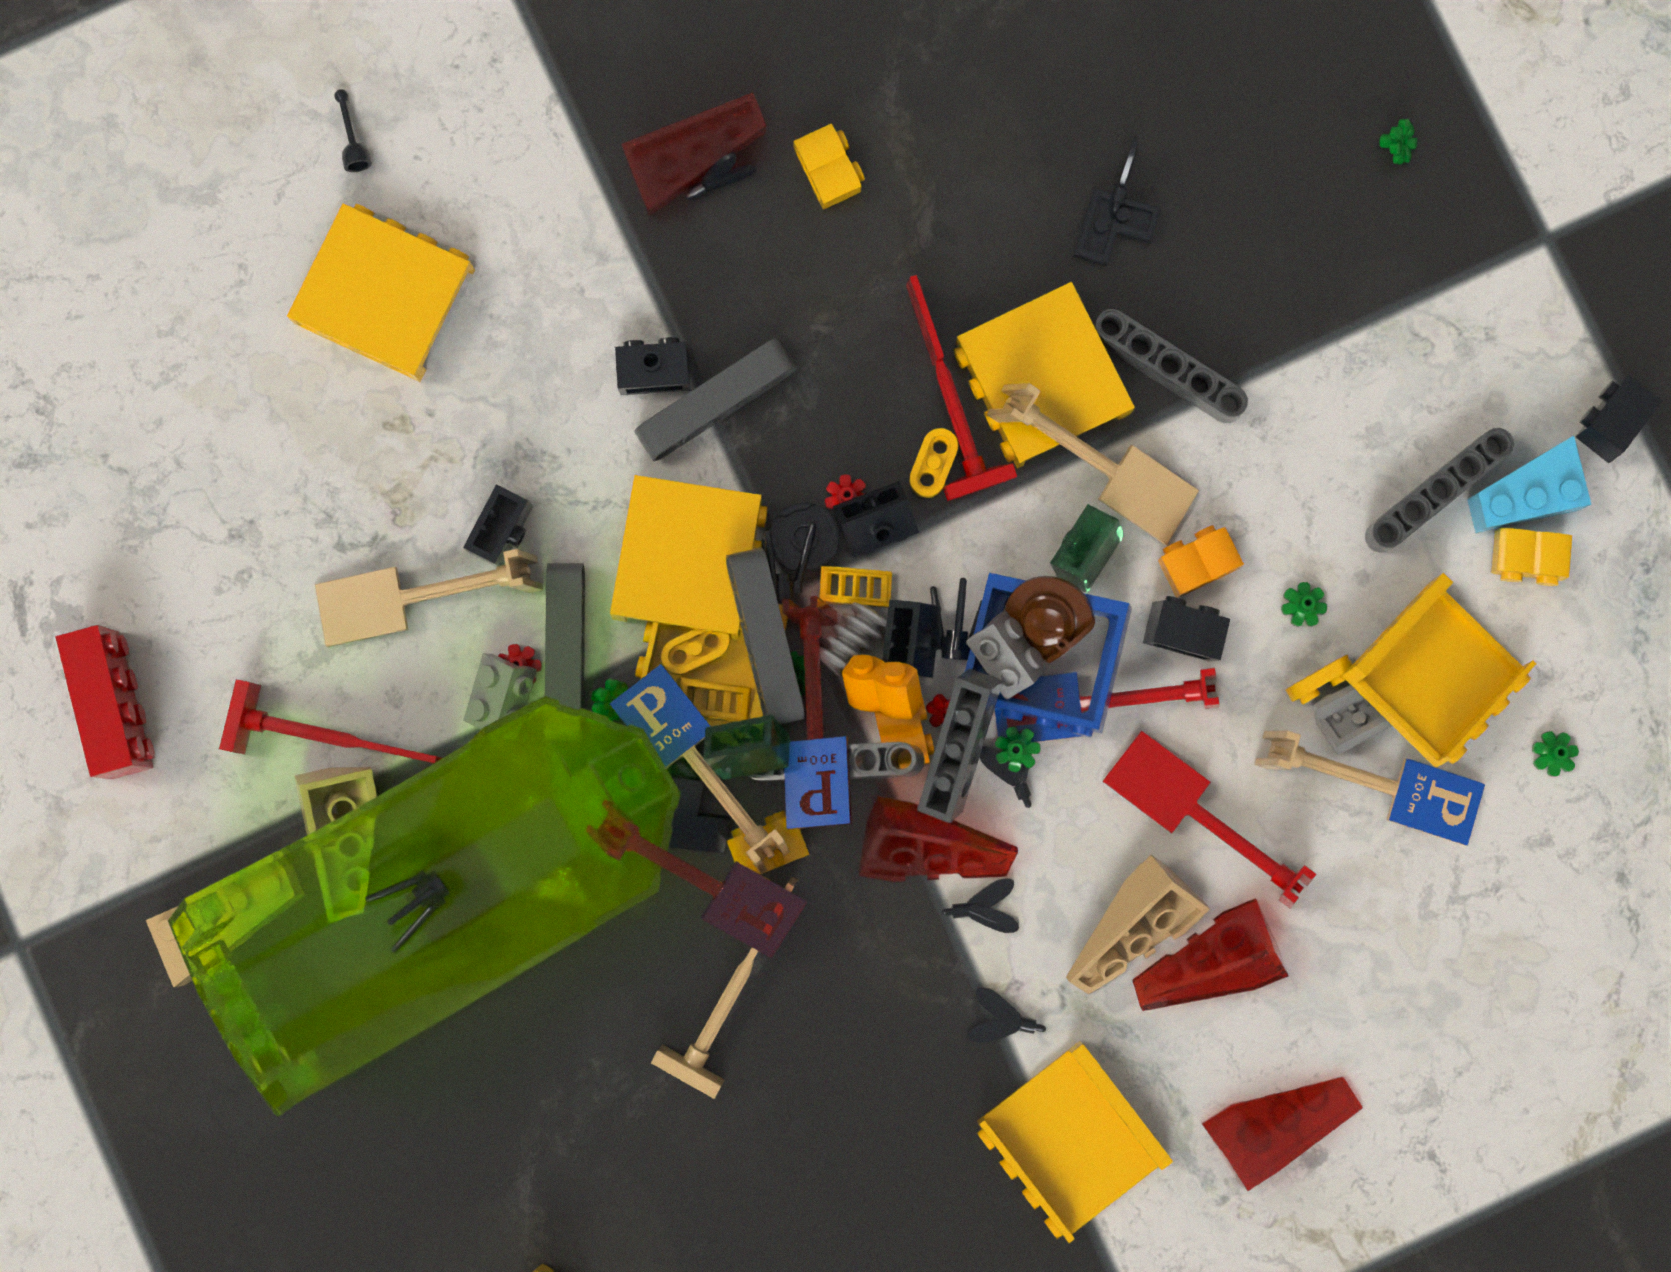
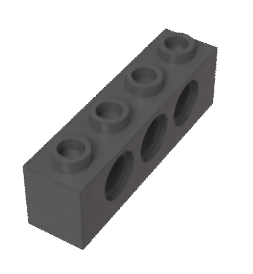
[917,668,1003,823]

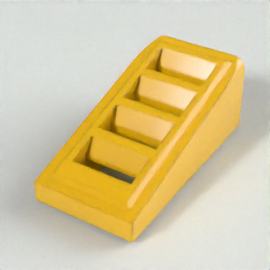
[819,566,892,607]
[676,678,751,723]

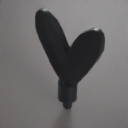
[1111,137,1138,213]
[685,153,756,200]
[979,730,1032,808]
[942,878,1019,933]
[967,988,1046,1043]

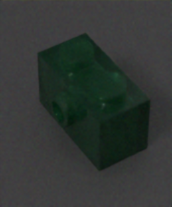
[1050,504,1124,594]
[703,715,790,780]

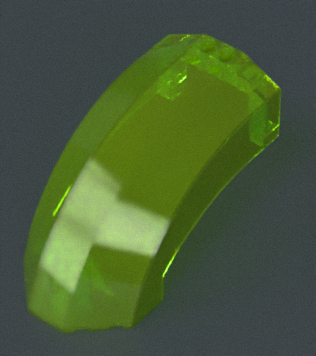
[168,696,681,1117]

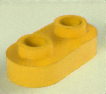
[909,428,958,498]
[661,629,730,675]
[1285,654,1353,705]

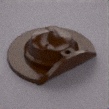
[1005,576,1095,663]

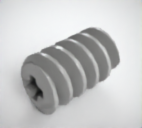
[814,602,887,680]

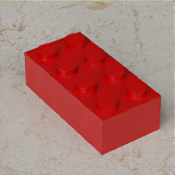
[55,625,155,779]

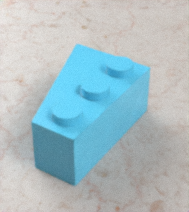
[1467,436,1592,533]

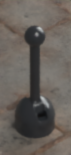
[334,89,372,172]

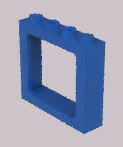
[965,573,1132,737]

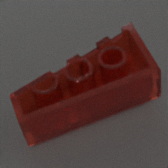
[621,92,766,216]

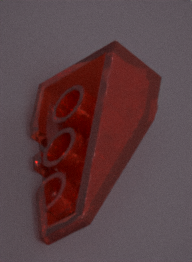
[859,796,1018,882]
[1132,898,1289,1011]
[1201,1076,1363,1191]

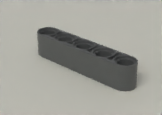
[1094,309,1248,423]
[634,337,798,462]
[1365,428,1514,553]
[726,547,804,728]
[545,563,585,737]
[745,742,925,782]

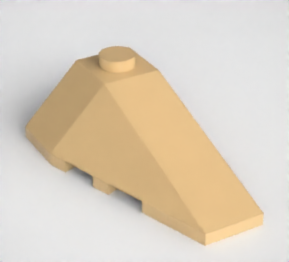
[294,767,378,922]
[1066,855,1210,994]

